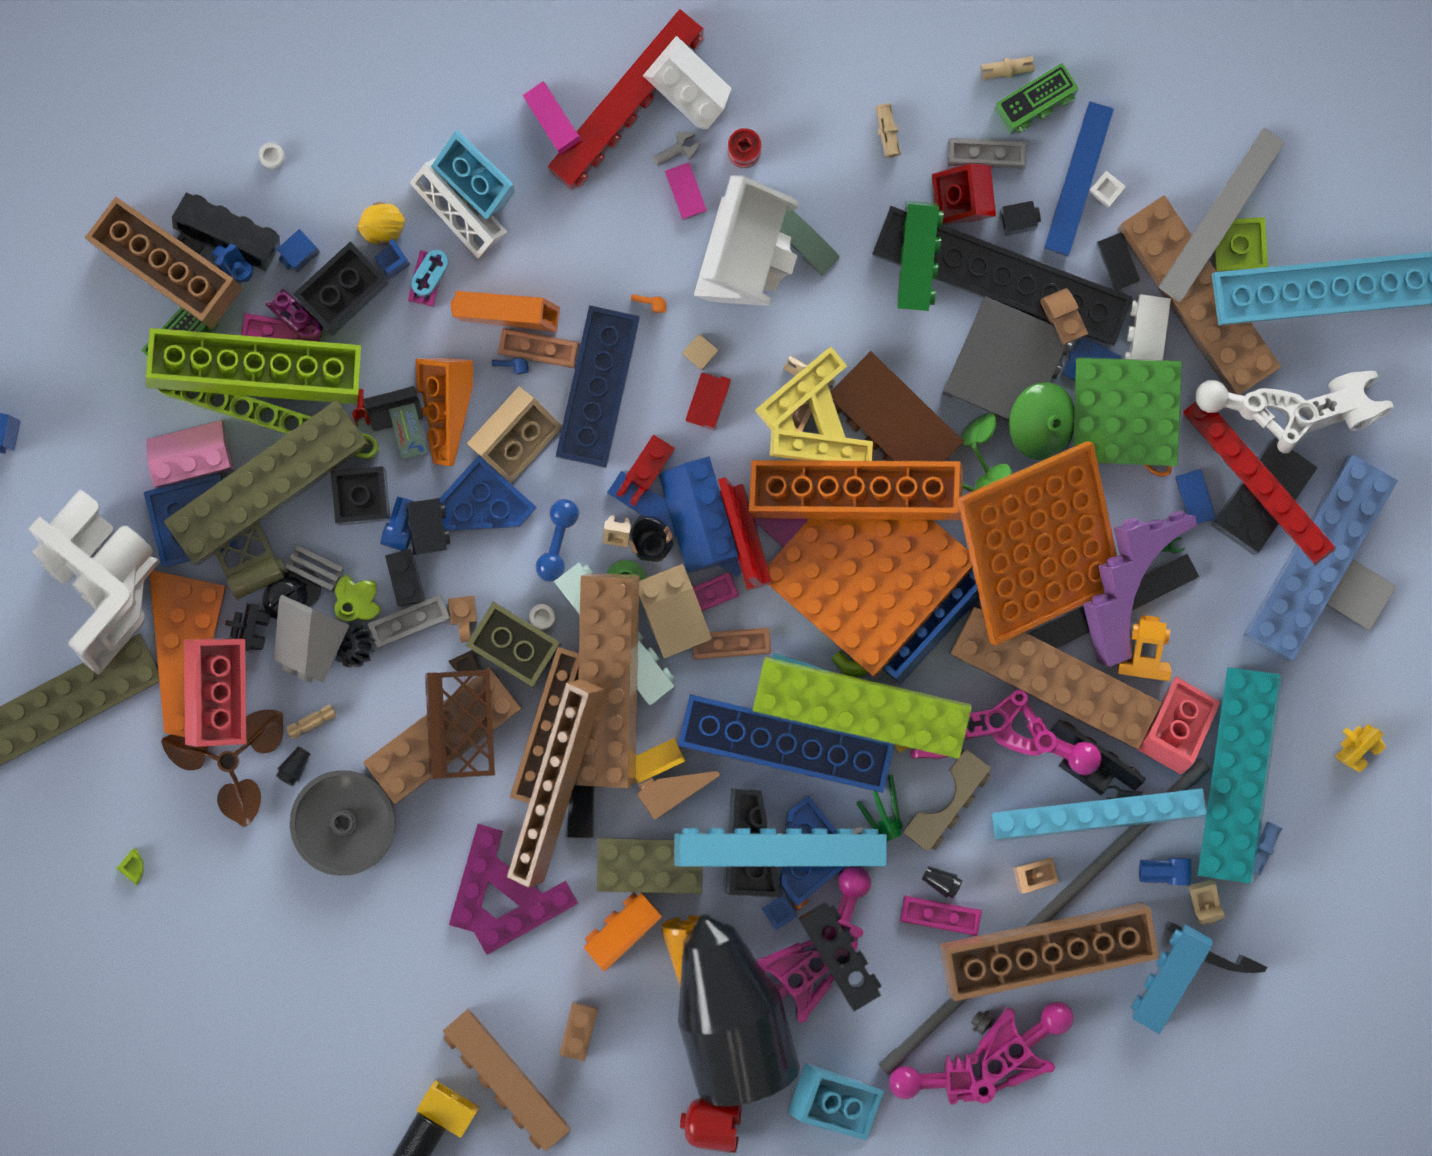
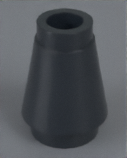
[276,746,311,787]
[922,866,963,899]

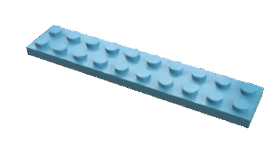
[1211,252,1432,326]

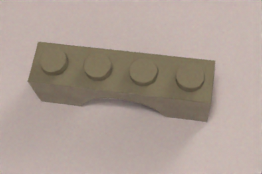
[902,749,991,852]

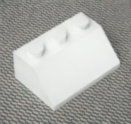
[643,36,732,129]

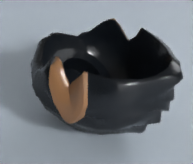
[628,515,673,563]

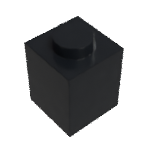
[1000,201,1041,236]

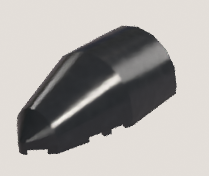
[678,915,800,1106]

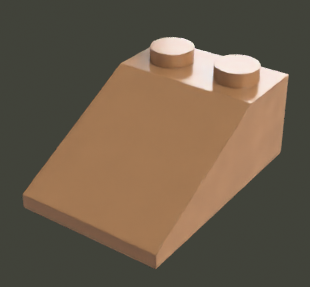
[637,771,720,820]

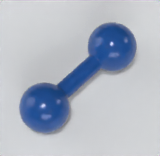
[535,499,579,582]

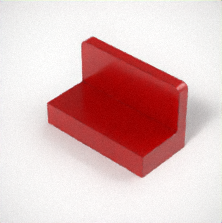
[685,373,731,431]

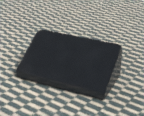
[567,785,595,838]

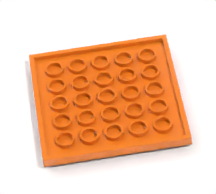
[957,441,1117,645]
[768,519,973,678]

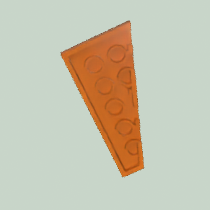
[149,570,227,737]

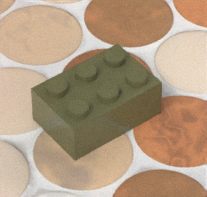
[466,601,562,688]

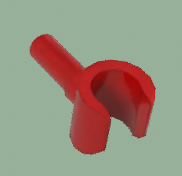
[352,389,371,427]

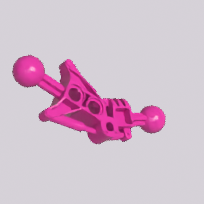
[757,866,872,1023]
[889,1002,1074,1105]

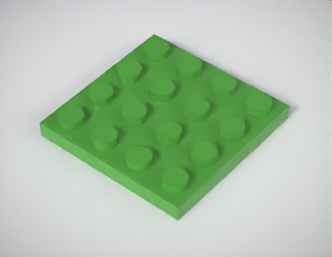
[1073,357,1182,466]

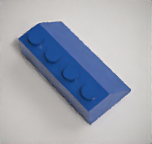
[659,456,738,574]

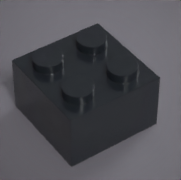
[331,466,391,526]

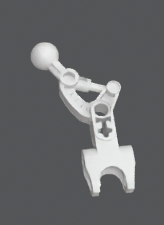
[1195,371,1394,453]

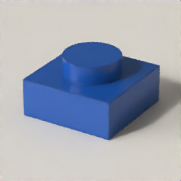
[761,894,797,931]

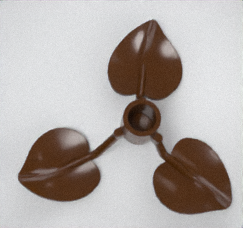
[161,709,283,827]

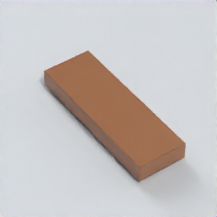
[498,328,579,369]
[693,628,771,660]

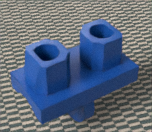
[210,243,254,285]

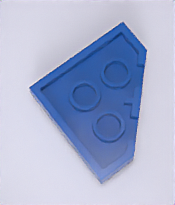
[439,455,537,531]
[780,795,845,906]

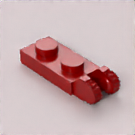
[616,434,675,506]

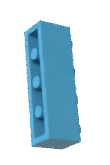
[1130,924,1212,1034]

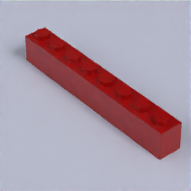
[547,9,704,191]

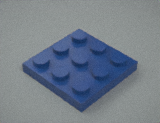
[144,473,239,568]

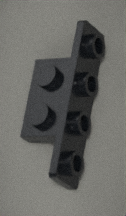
[1050,719,1146,796]

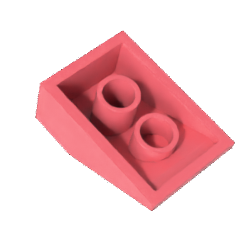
[1137,676,1221,775]

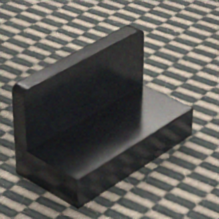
[363,386,423,431]

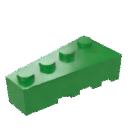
[897,201,943,311]

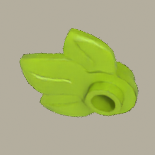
[334,575,381,622]

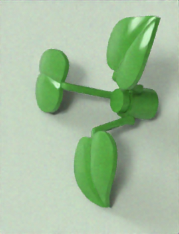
[961,413,1012,492]

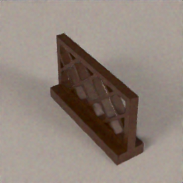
[425,670,495,779]

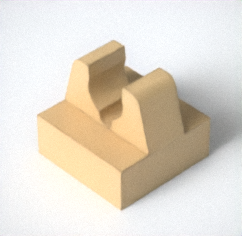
[602,515,631,548]

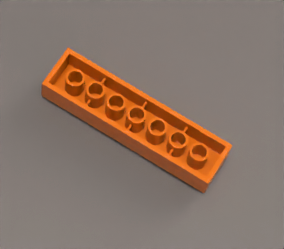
[749,460,963,520]

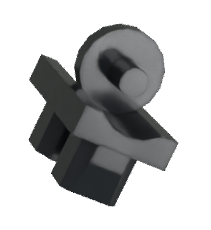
[225,603,271,652]

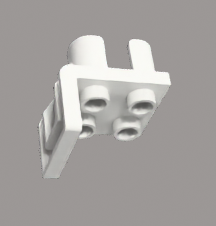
[29,490,160,675]

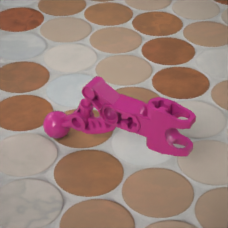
[910,690,1102,775]

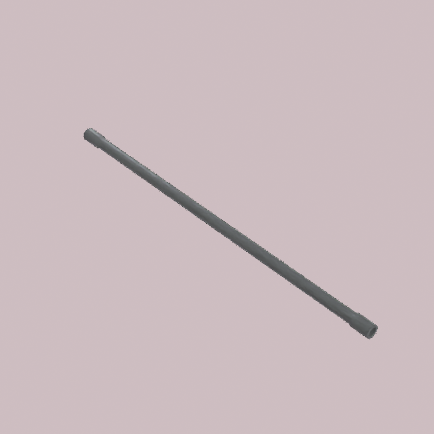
[878,758,1211,1076]

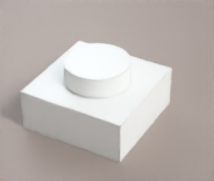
[1089,171,1126,208]

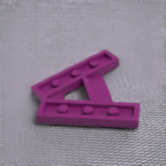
[449,824,578,955]

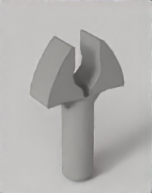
[653,132,700,165]

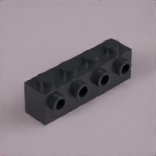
[172,192,280,271]

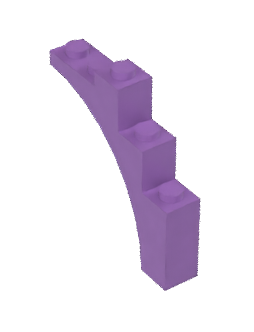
[1083,511,1197,666]

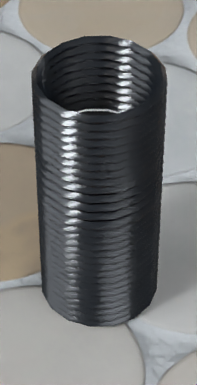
[392,1112,446,1156]

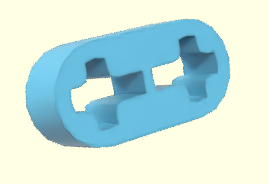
[411,250,449,297]

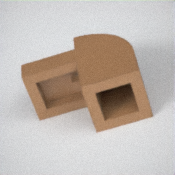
[1040,288,1088,345]

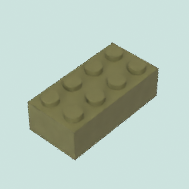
[597,838,703,894]

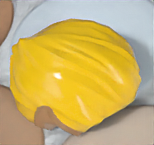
[357,202,405,246]

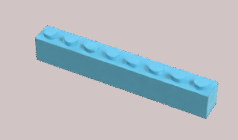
[992,789,1206,841]
[674,828,887,866]

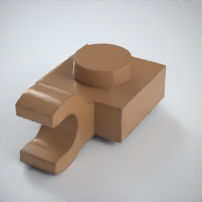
[448,596,478,642]

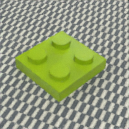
[1214,217,1268,272]

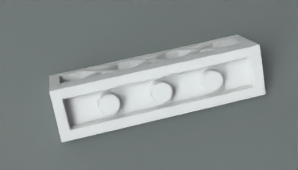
[410,157,507,259]

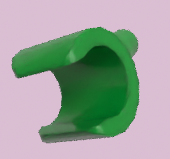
[1161,537,1185,554]

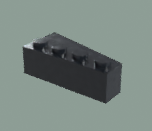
[725,788,781,897]

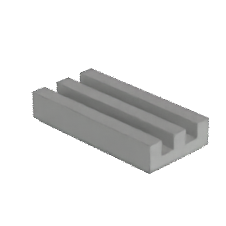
[285,545,344,592]

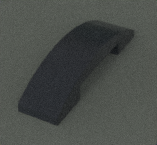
[1166,921,1267,973]

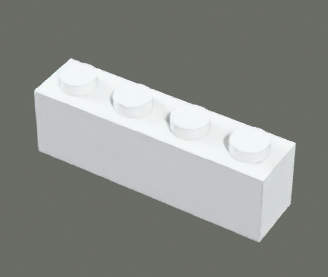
[1124,294,1171,360]

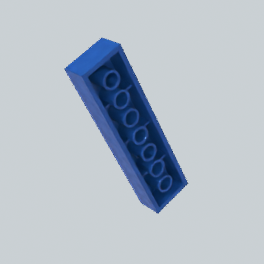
[678,694,894,793]

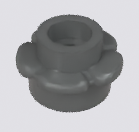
[971,1010,994,1035]

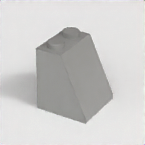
[273,595,349,683]

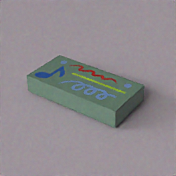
[389,403,428,460]

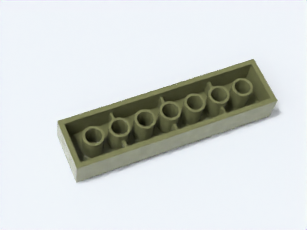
[164,400,370,565]

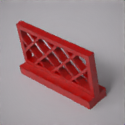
[718,477,773,591]

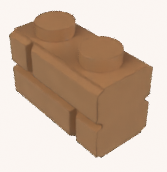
[559,1001,599,1061]

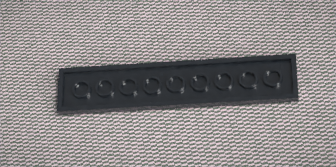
[872,206,1133,347]

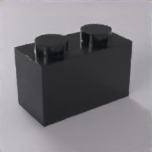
[405,498,450,555]
[385,549,425,608]

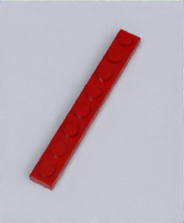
[1183,402,1336,565]

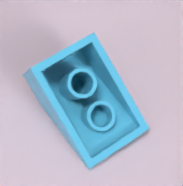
[787,1063,884,1140]

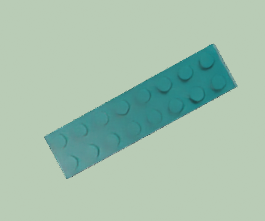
[1198,667,1283,884]

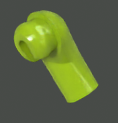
[831,650,867,677]

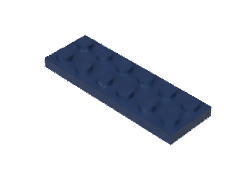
[556,305,640,468]

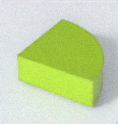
[116,848,144,885]

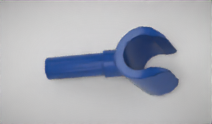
[492,358,529,374]

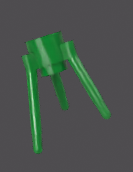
[856,775,903,841]

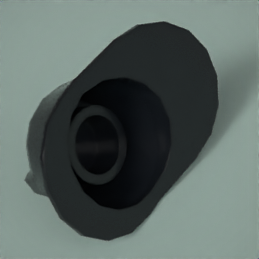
[262,568,321,620]

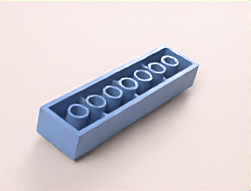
[1243,454,1398,662]

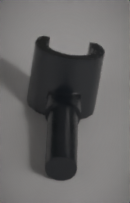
[1106,785,1143,799]

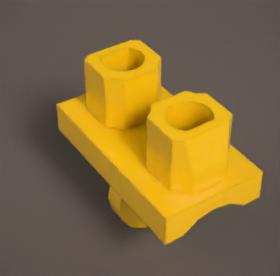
[1335,724,1386,772]

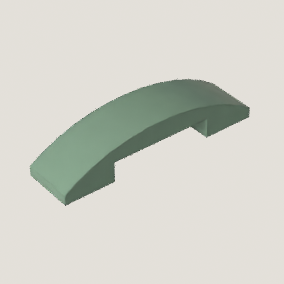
[780,210,840,276]

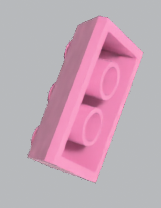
[146,420,235,488]

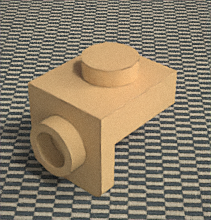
[1188,879,1225,924]

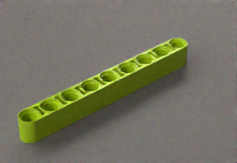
[158,389,380,460]

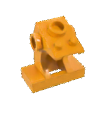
[1116,615,1172,681]

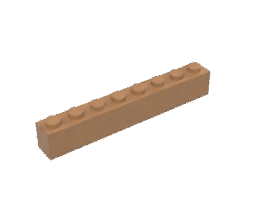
[507,679,604,887]

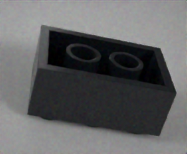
[293,241,389,336]

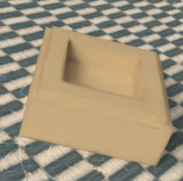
[682,334,719,371]

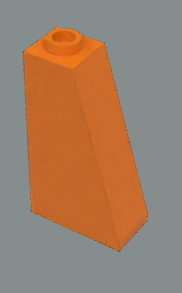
[451,291,560,333]

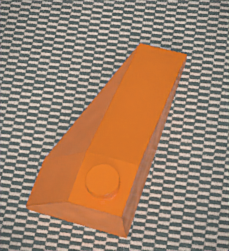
[415,358,474,466]

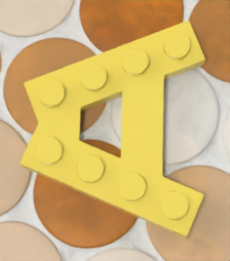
[755,346,873,461]

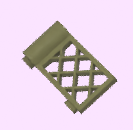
[216,523,287,600]

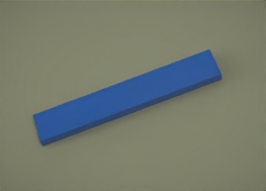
[1044,101,1114,256]
[607,471,741,578]

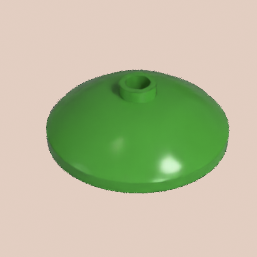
[1009,382,1075,460]

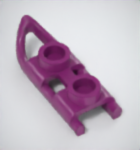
[265,289,322,340]

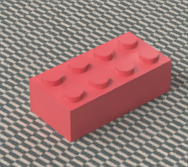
[184,638,246,747]

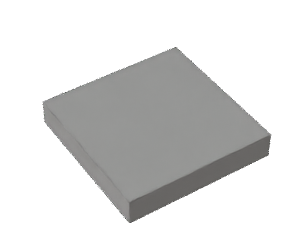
[1326,559,1396,631]

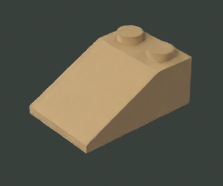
[639,564,712,659]

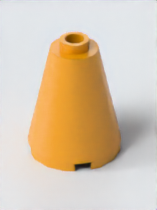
[661,915,700,985]

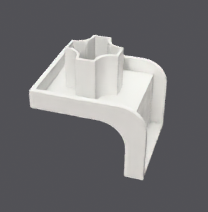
[694,176,799,306]

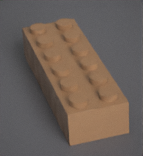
[85,196,243,330]
[363,667,523,804]

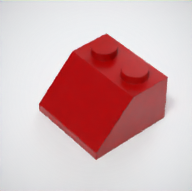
[932,163,996,225]

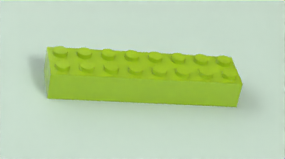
[146,328,361,404]
[752,657,971,759]

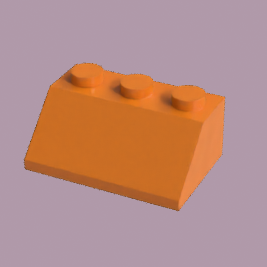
[584,892,663,972]

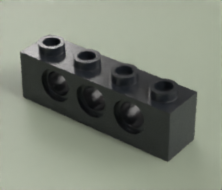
[798,902,882,1012]

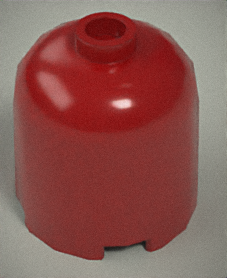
[680,1098,742,1153]

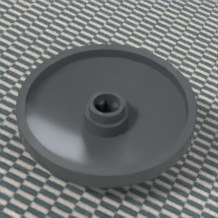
[290,770,396,876]

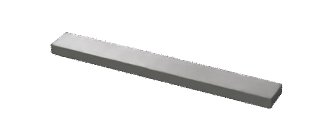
[1158,127,1285,302]

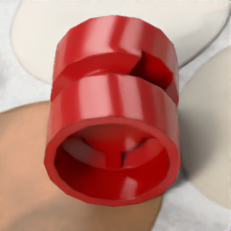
[728,128,761,168]

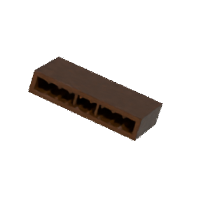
[830,351,964,461]

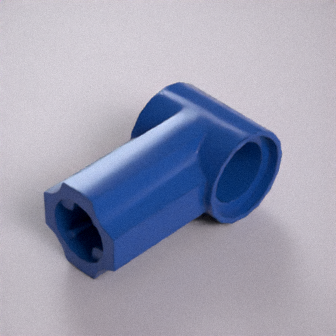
[380,496,415,551]
[1139,858,1191,885]

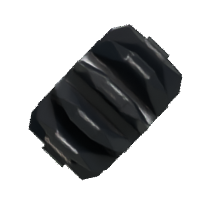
[335,624,376,667]

